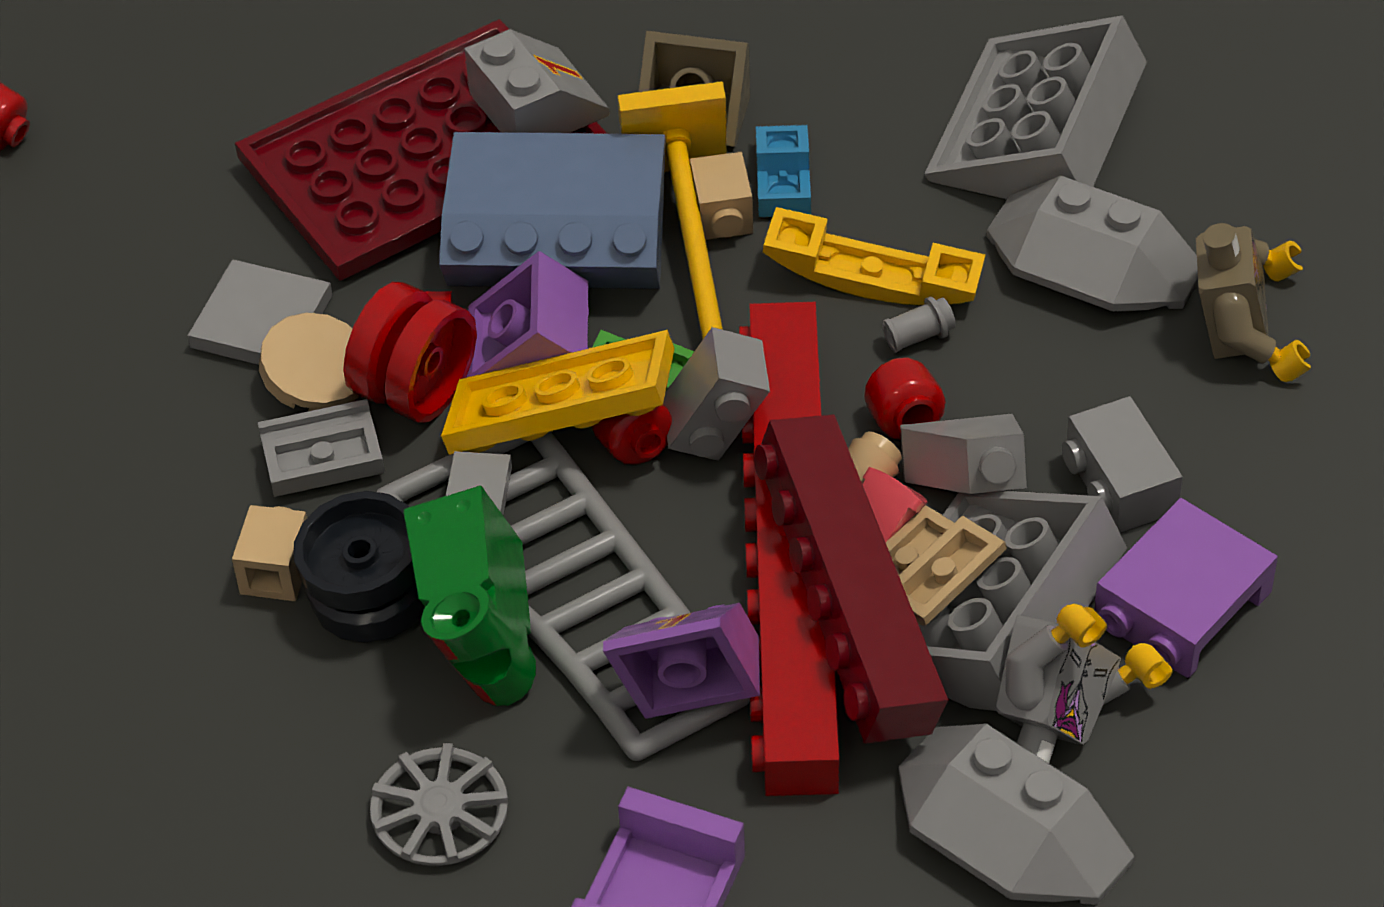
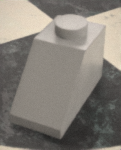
[900,414,1027,494]

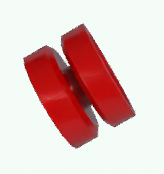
[343,282,477,422]

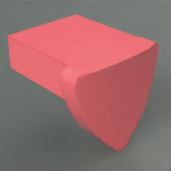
[862,467,928,542]

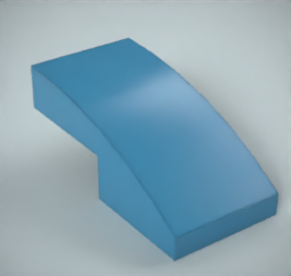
[756,125,811,217]

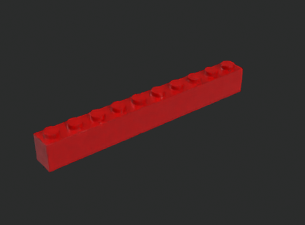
[739,302,839,796]

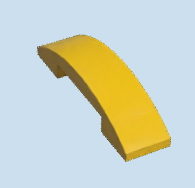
[763,207,985,305]

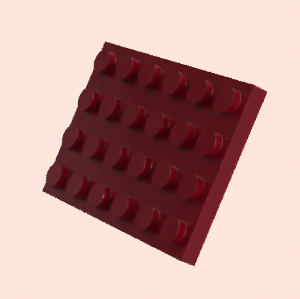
[235,19,608,281]

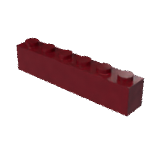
[754,414,948,743]

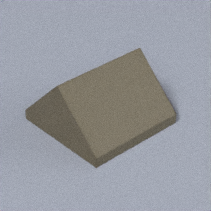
[639,31,750,146]

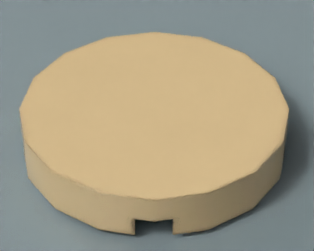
[259,312,359,411]

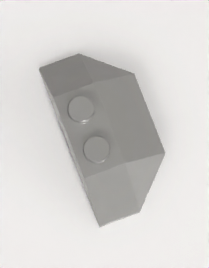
[987,176,1198,311]
[898,724,1135,905]

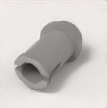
[881,297,956,353]

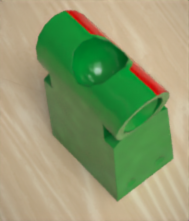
[403,485,536,706]

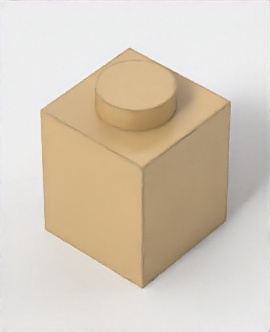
[690,152,753,240]
[232,505,307,601]

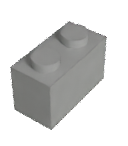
[663,327,770,461]
[1062,396,1183,533]

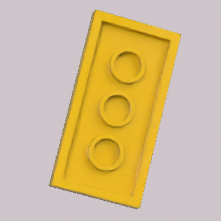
[441,330,675,455]

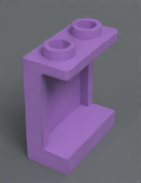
[1094,498,1278,678]
[571,787,745,907]

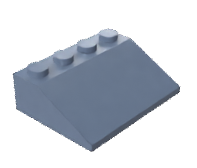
[439,132,666,289]

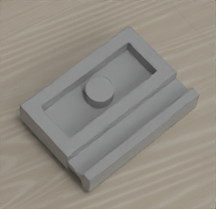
[257,399,385,497]

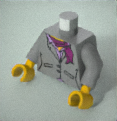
[996,604,1172,764]

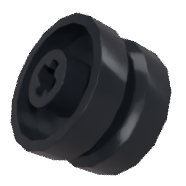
[294,491,425,643]

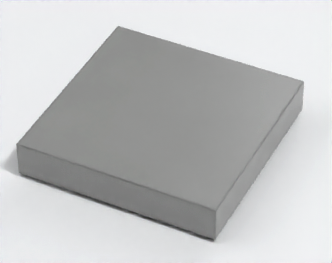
[188,259,333,365]

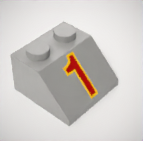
[464,29,609,133]

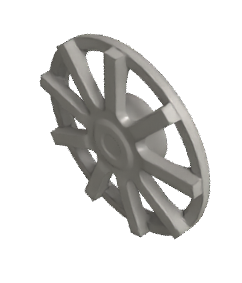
[370,743,508,866]

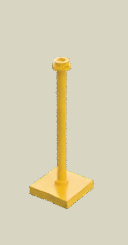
[618,81,726,339]

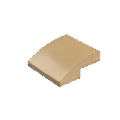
[886,505,1007,626]

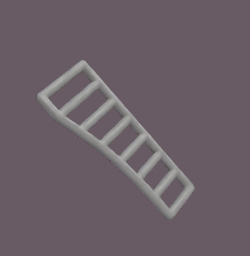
[376,431,750,761]

